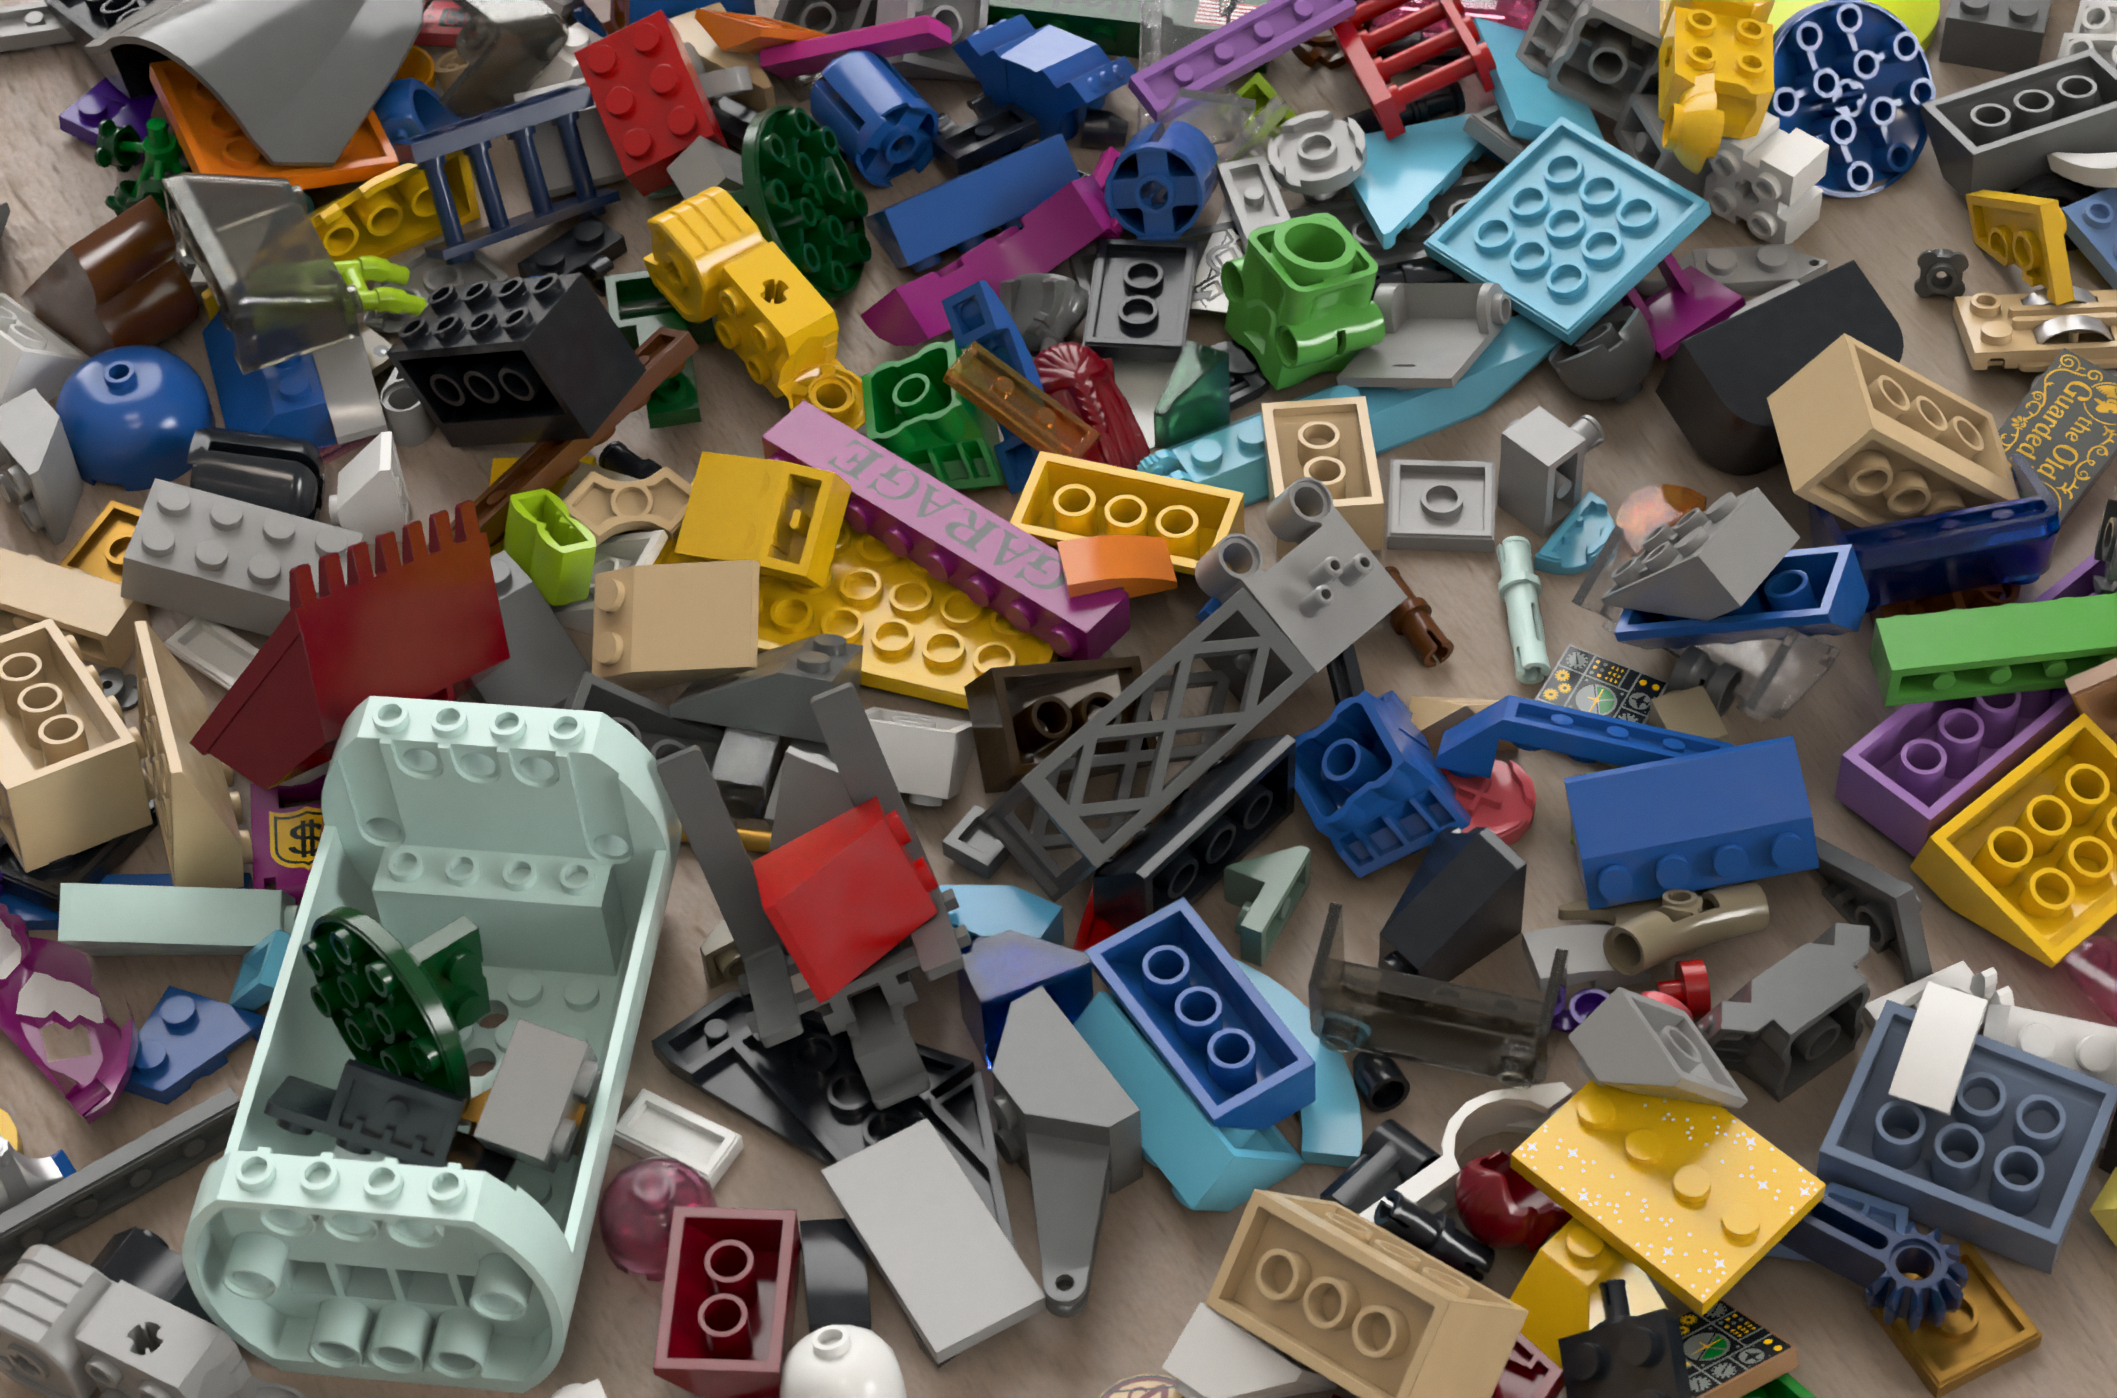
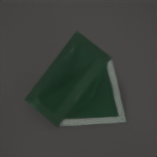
[1154,340,1230,449]

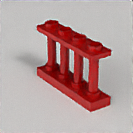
[1329,0,1497,140]

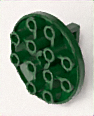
[729,105,872,302]
[302,906,491,1115]

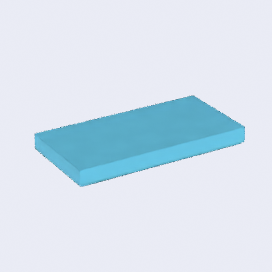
[1473,17,1604,141]

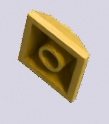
[1509,1217,1668,1370]

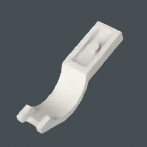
[1359,1082,1573,1241]

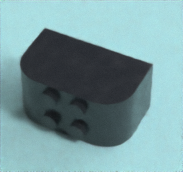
[1655,260,1904,476]

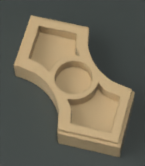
[563,466,692,547]

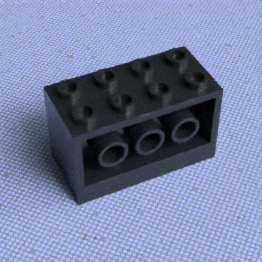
[386,273,646,447]

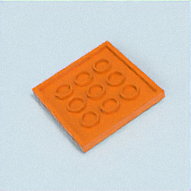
[149,60,399,203]

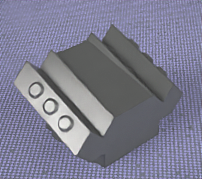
[1695,923,1870,1103]

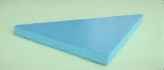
[1348,112,1488,250]

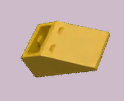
[674,451,852,589]

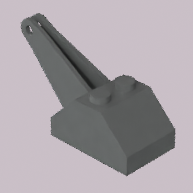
[990,986,1143,1318]

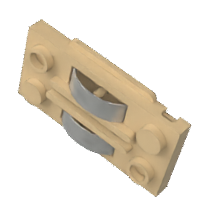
[1952,286,2117,372]

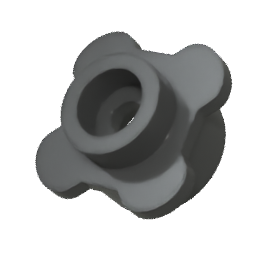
[1914,249,1969,299]

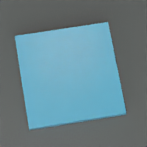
[1423,116,1711,346]

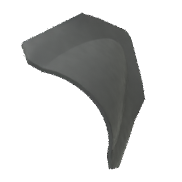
[84,0,424,167]

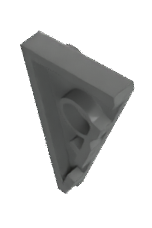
[1815,836,1933,985]

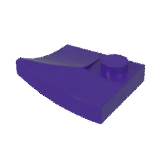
[59,77,169,167]

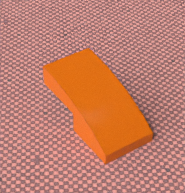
[1057,535,1178,598]

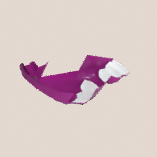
[0,903,138,1124]

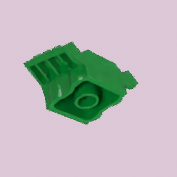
[861,339,1007,491]

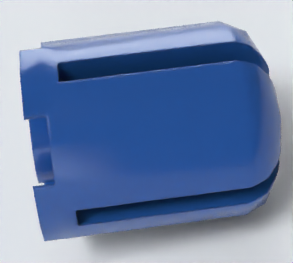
[810,50,940,187]
[1104,120,1218,241]

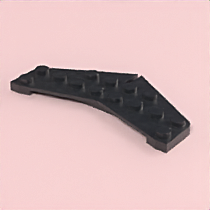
[651,989,1016,1369]

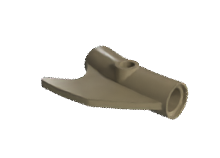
[1558,880,1769,977]

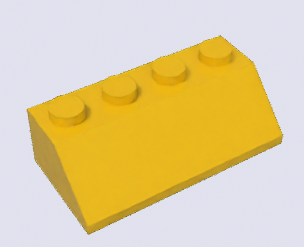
[1010,451,1245,575]

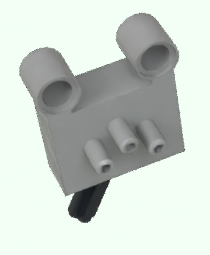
[1195,477,1408,706]

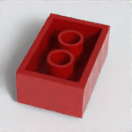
[574,10,729,197]

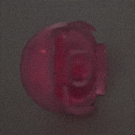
[598,1156,718,1282]

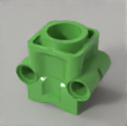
[1221,213,1385,390]

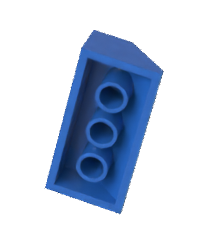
[864,133,1080,273]
[202,286,338,451]
[1614,544,1870,650]
[1564,735,1819,910]
[1084,897,1316,1130]

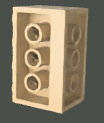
[1767,333,2023,559]
[0,618,155,873]
[1205,1189,1529,1398]

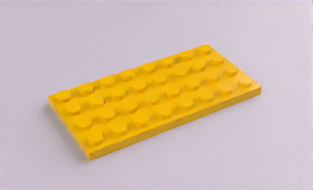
[653,478,1059,710]

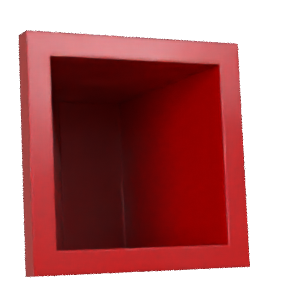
[752,796,939,1004]

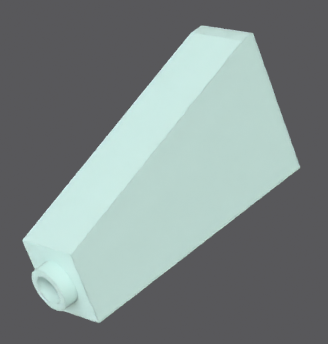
[58,883,300,956]

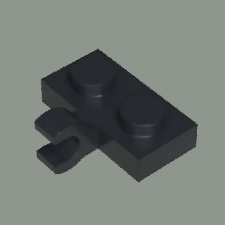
[517,215,627,297]

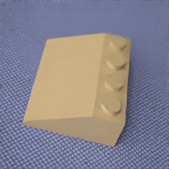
[134,620,253,888]

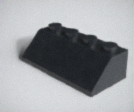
[1092,734,1296,931]

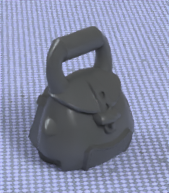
[1000,273,1089,360]

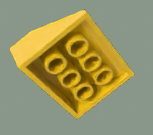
[1910,713,2117,968]

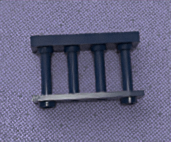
[393,85,621,265]

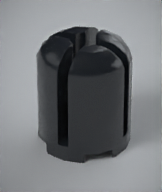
[186,427,325,521]

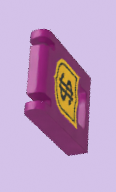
[250,774,327,905]

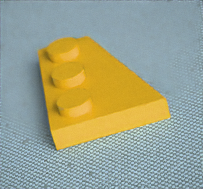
[1965,189,2075,306]

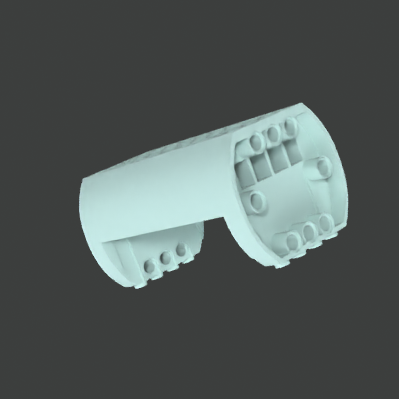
[182,696,682,1393]

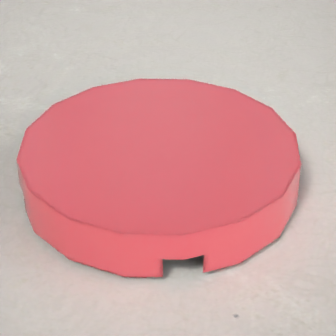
[1440,760,1536,845]

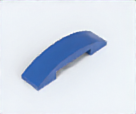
[941,280,1056,494]

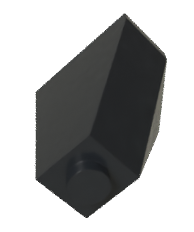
[1378,827,1527,1004]

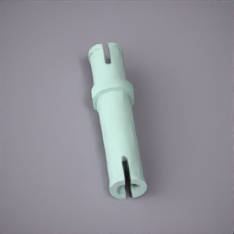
[1496,536,1551,684]

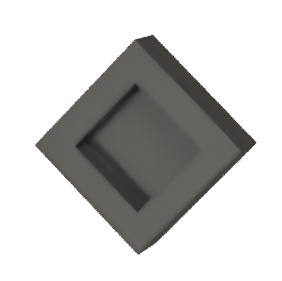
[942,804,1011,879]

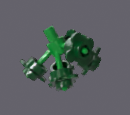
[94,117,218,220]

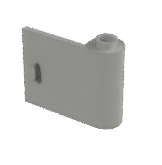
[1337,283,1512,390]

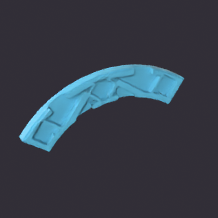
[1234,959,1363,1168]

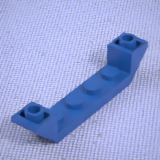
[1435,695,1734,779]

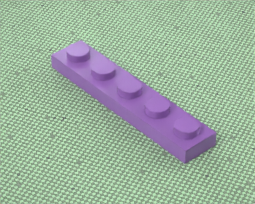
[1128,0,1357,122]

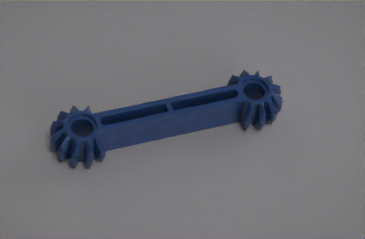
[1778,1195,1968,1333]

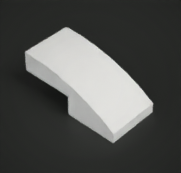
[1888,981,1988,1116]

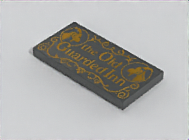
[1998,348,2117,550]

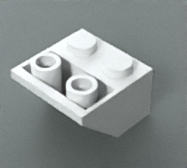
[1983,1004,2117,1149]

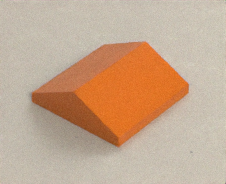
[695,8,830,55]

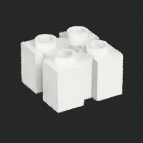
[1704,112,1830,245]

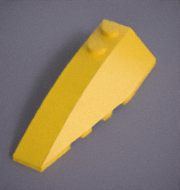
[201,149,481,323]

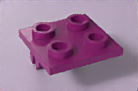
[1620,252,1746,361]

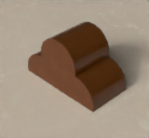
[21,195,199,358]

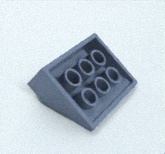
[1816,999,2117,1274]

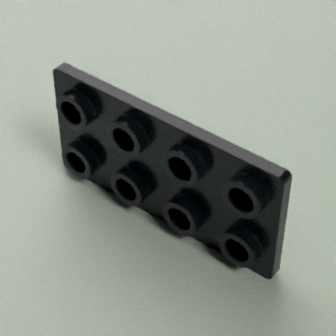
[264,1058,516,1183]

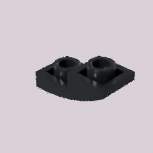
[800,1218,871,1334]

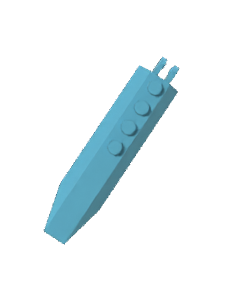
[1136,314,1561,507]

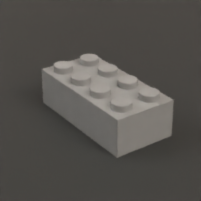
[121,478,364,636]

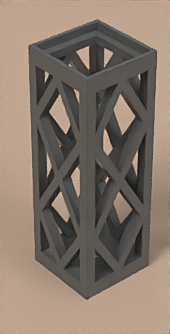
[979,587,1316,902]

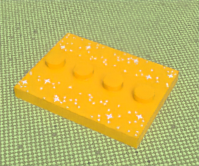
[1510,1080,1826,1317]

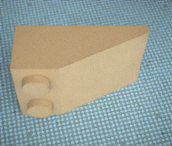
[1261,396,1384,557]
[592,560,760,692]

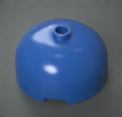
[55,345,216,492]

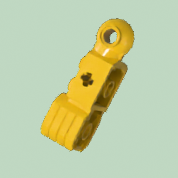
[1659,0,1775,174]
[643,186,866,431]

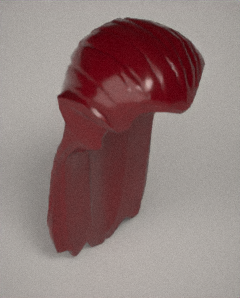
[1033,342,1151,470]
[1455,1150,1573,1253]

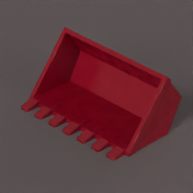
[189,500,510,790]

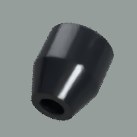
[1081,107,1129,150]
[1352,1048,1410,1113]

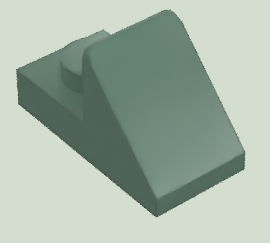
[1224,845,1311,967]

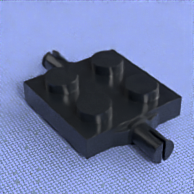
[1558,1279,1692,1398]

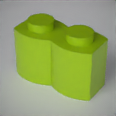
[503,488,597,606]

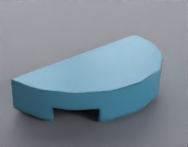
[1534,490,1615,575]

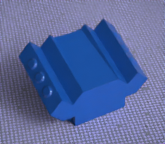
[952,14,1137,141]
[1293,690,1471,878]

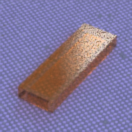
[942,341,1100,459]

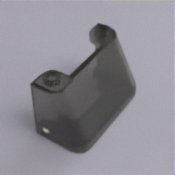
[162,172,363,375]

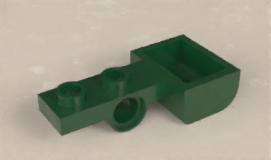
[604,270,716,429]

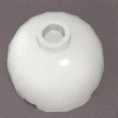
[779,1325,907,1398]

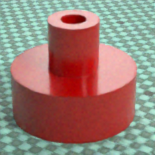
[1655,959,1711,1019]

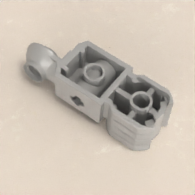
[0,1244,307,1398]

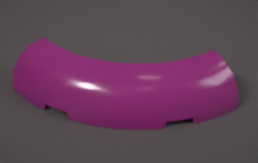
[860,174,1111,346]

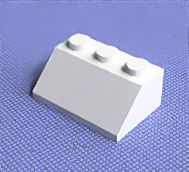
[0,293,90,405]

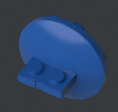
[1766,0,1936,198]

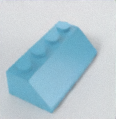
[1073,991,1305,1212]

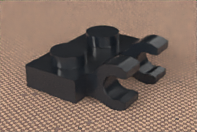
[931,94,1041,175]

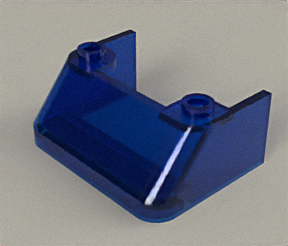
[1808,453,2061,613]

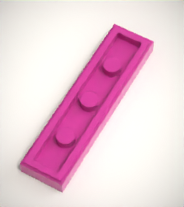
[759,15,952,79]

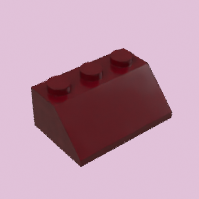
[653,1206,801,1398]

